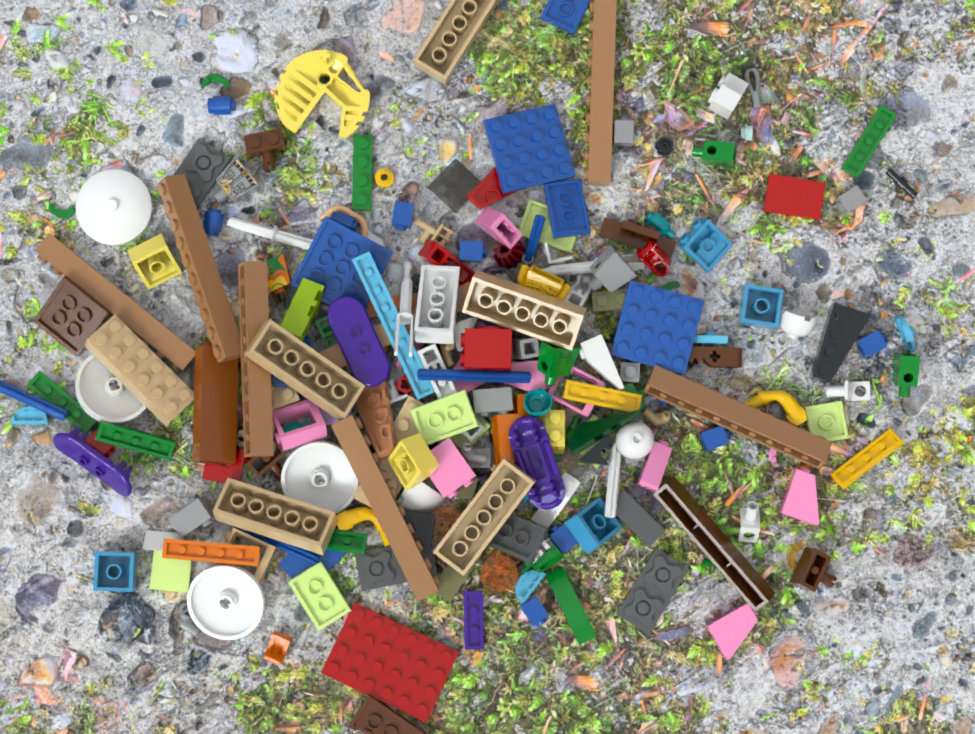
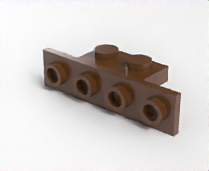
[599,217,677,258]

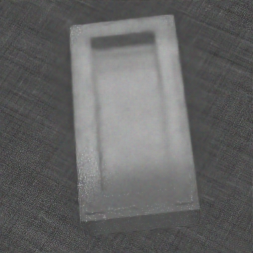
[849,465,889,506]

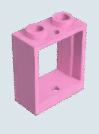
[545,366,605,418]
[272,399,328,451]

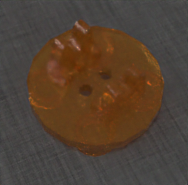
[431,507,461,543]
[480,555,518,593]

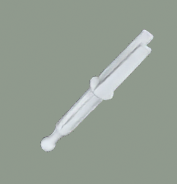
[227,217,313,250]
[542,254,645,276]
[394,261,414,357]

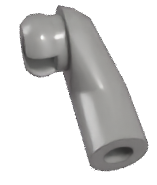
[461,442,486,464]
[179,609,200,637]

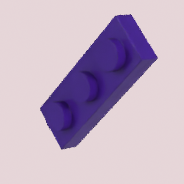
[463,590,484,650]

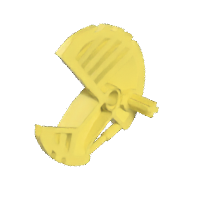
[275,49,370,139]

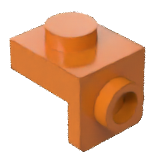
[263,630,292,665]

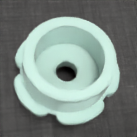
[741,124,753,142]

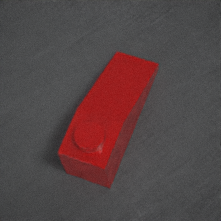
[418,239,475,286]

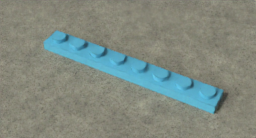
[352,252,435,400]

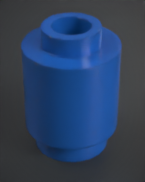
[207,96,236,115]
[203,208,224,237]
[330,211,358,231]

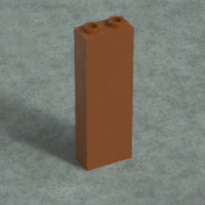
[192,342,238,465]

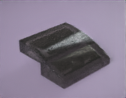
[428,159,481,213]

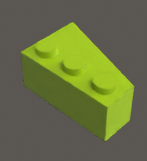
[278,278,325,342]

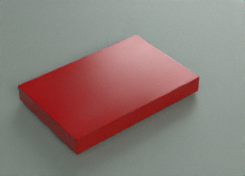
[763,173,826,221]

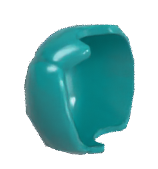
[523,388,553,417]

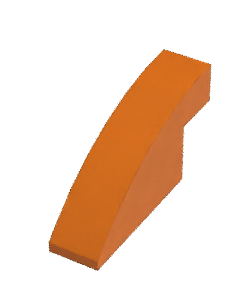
[491,394,531,468]

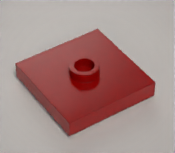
[202,446,246,483]

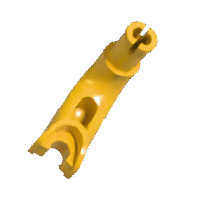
[743,390,807,426]
[337,507,390,546]

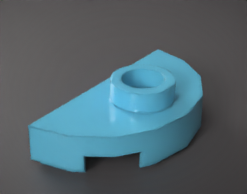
[894,316,916,353]
[693,332,728,345]
[10,405,50,425]
[515,570,546,604]

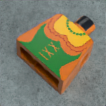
[264,254,292,303]

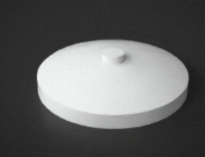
[76,169,153,246]
[75,354,147,424]
[281,441,359,514]
[187,564,265,640]

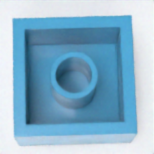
[738,284,784,330]
[564,496,623,554]
[93,551,138,592]

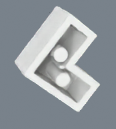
[708,72,749,120]

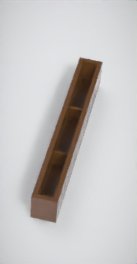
[653,476,775,612]

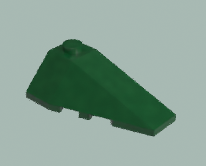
[565,409,645,456]

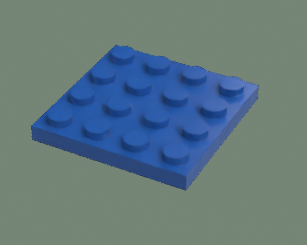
[483,104,576,194]
[290,216,394,308]
[610,280,705,375]

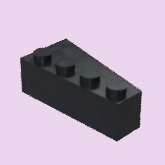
[809,303,871,383]

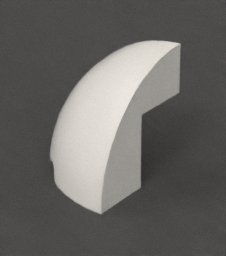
[397,482,446,513]

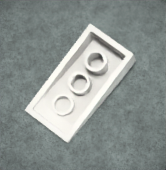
[414,265,460,344]

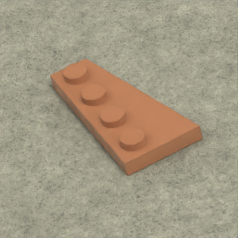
[355,379,397,459]

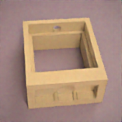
[218,528,277,583]

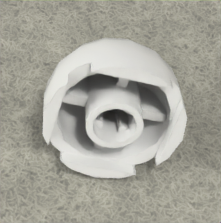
[779,306,818,339]
[615,421,654,459]

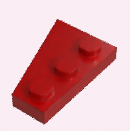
[466,168,520,210]

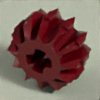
[493,240,526,270]

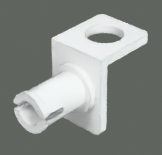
[541,241,573,279]
[387,380,409,423]
[826,380,871,401]
[738,501,760,543]

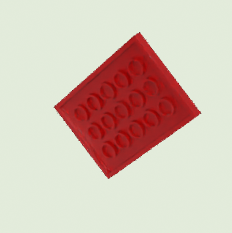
[321,602,459,723]

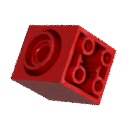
[460,326,512,371]

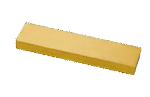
[562,379,642,412]
[830,428,903,490]

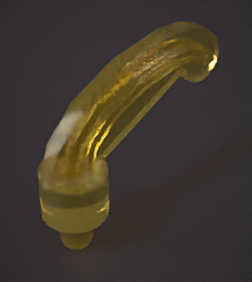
[787,543,805,571]

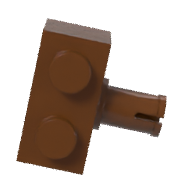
[244,128,287,172]
[243,437,287,482]
[789,547,837,592]

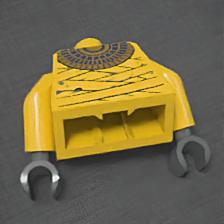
[517,254,578,300]

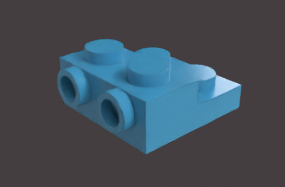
[678,217,733,273]

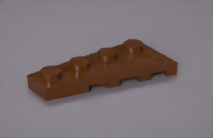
[348,694,428,734]

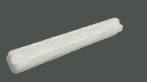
[604,443,622,518]

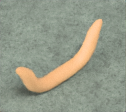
[319,205,368,237]

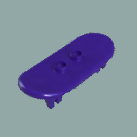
[327,296,390,387]
[508,416,566,510]
[53,428,133,497]

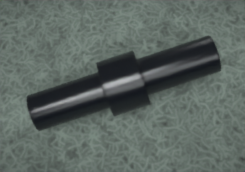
[885,168,918,199]

